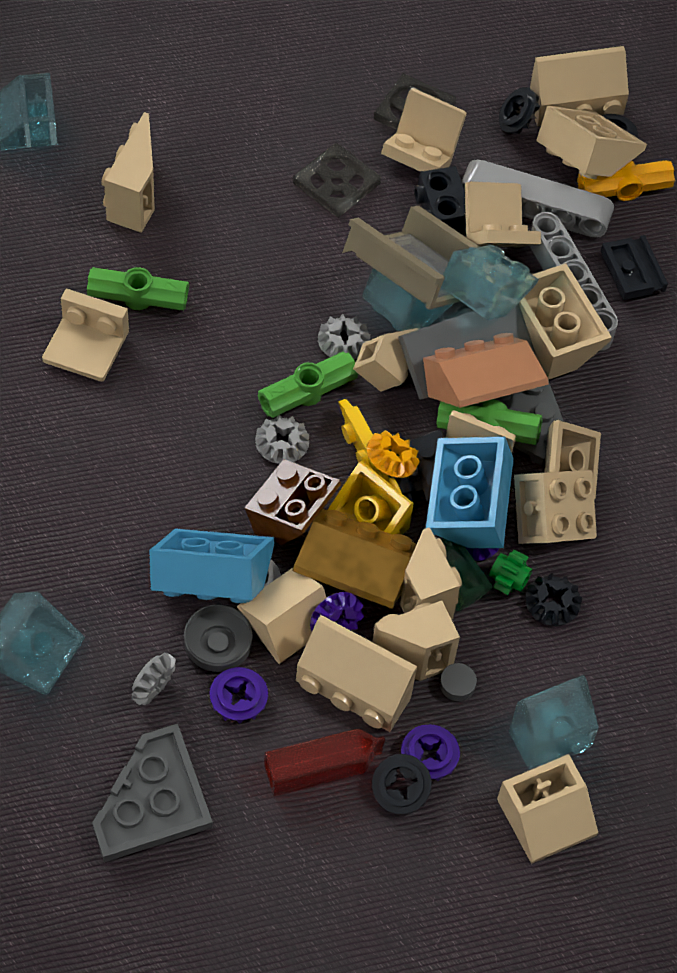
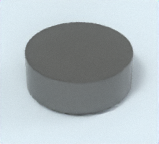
[440,663,477,701]

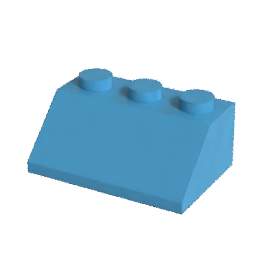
[426,436,514,548]
[149,529,274,603]

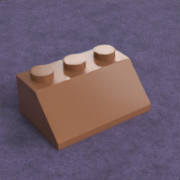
[423,333,549,408]

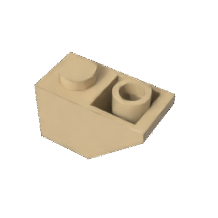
[353,328,418,392]

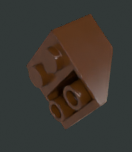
[245,459,341,545]

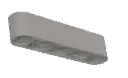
[462,160,614,238]
[530,212,618,351]

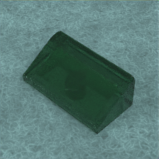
[441,538,493,612]

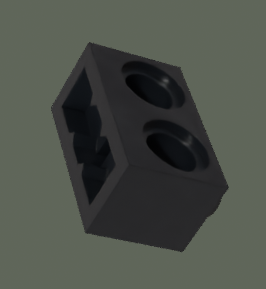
[414,166,466,235]

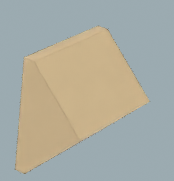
[544,420,601,499]
[237,568,335,664]

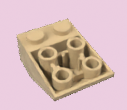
[102,112,155,233]

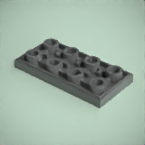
[398,296,537,400]

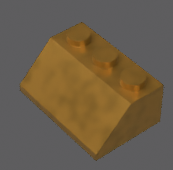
[293,509,417,608]

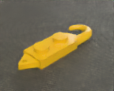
[338,399,402,493]

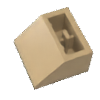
[400,527,462,619]
[372,601,460,681]
[497,754,598,864]

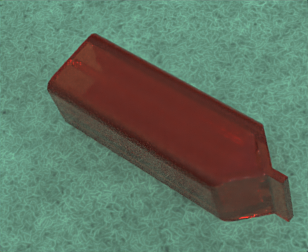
[264,729,385,796]

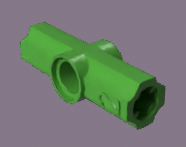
[87,267,189,311]
[258,351,358,418]
[437,399,543,445]

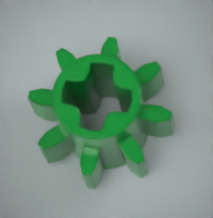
[489,550,533,595]

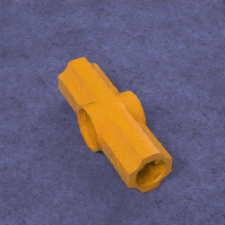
[577,160,675,201]

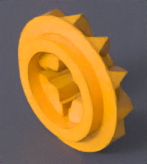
[366,430,420,478]

